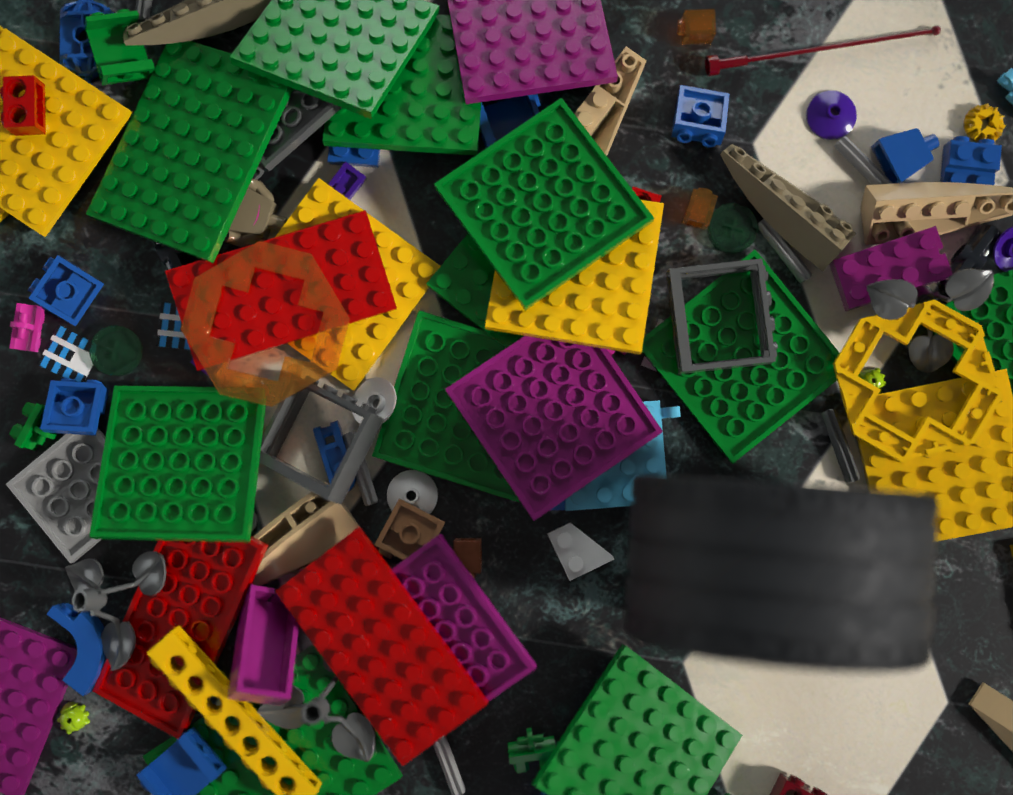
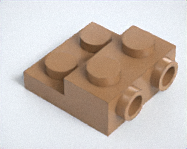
[375,499,445,562]

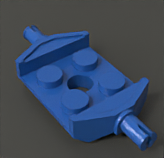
[59,0,113,85]

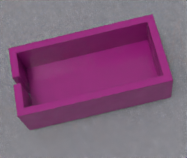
[829,226,953,312]
[228,584,299,706]

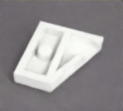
[547,523,614,581]

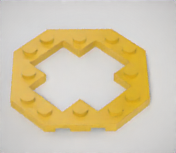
[833,299,1003,461]

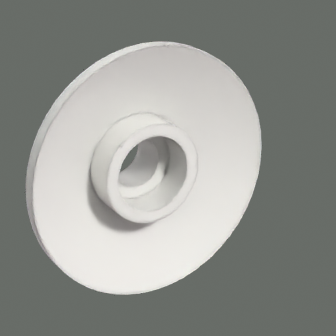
[352,377,397,424]
[387,470,438,514]

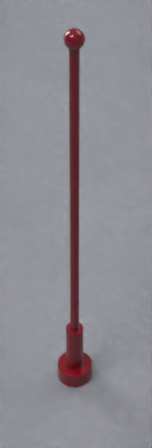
[705,25,941,77]

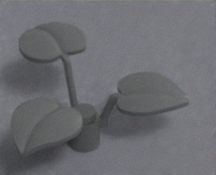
[867,269,994,373]
[65,551,166,671]
[257,658,376,762]

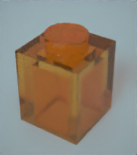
[677,9,716,44]
[681,188,718,230]

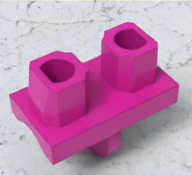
[9,303,45,352]

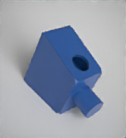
[871,128,940,183]

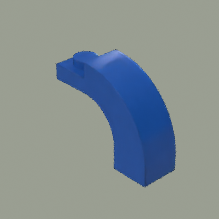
[47,603,107,696]

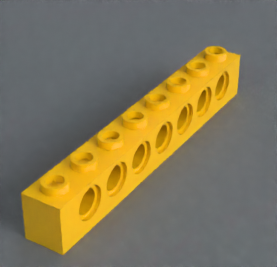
[147,626,322,795]

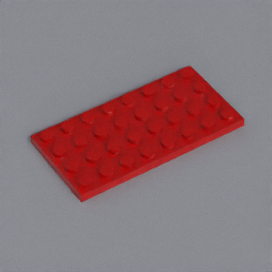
[165,210,397,371]
[275,527,489,766]
[93,536,269,739]

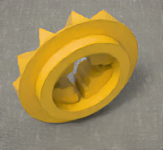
[964,104,1006,143]

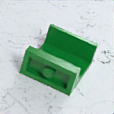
[84,9,155,85]

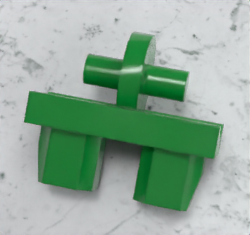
[9,402,57,451]
[508,728,555,773]

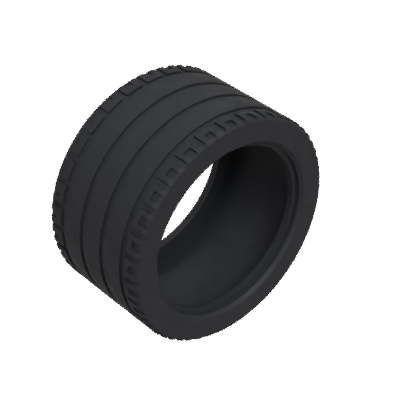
[623,475,938,673]

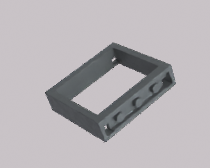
[666,258,778,374]
[259,375,384,504]

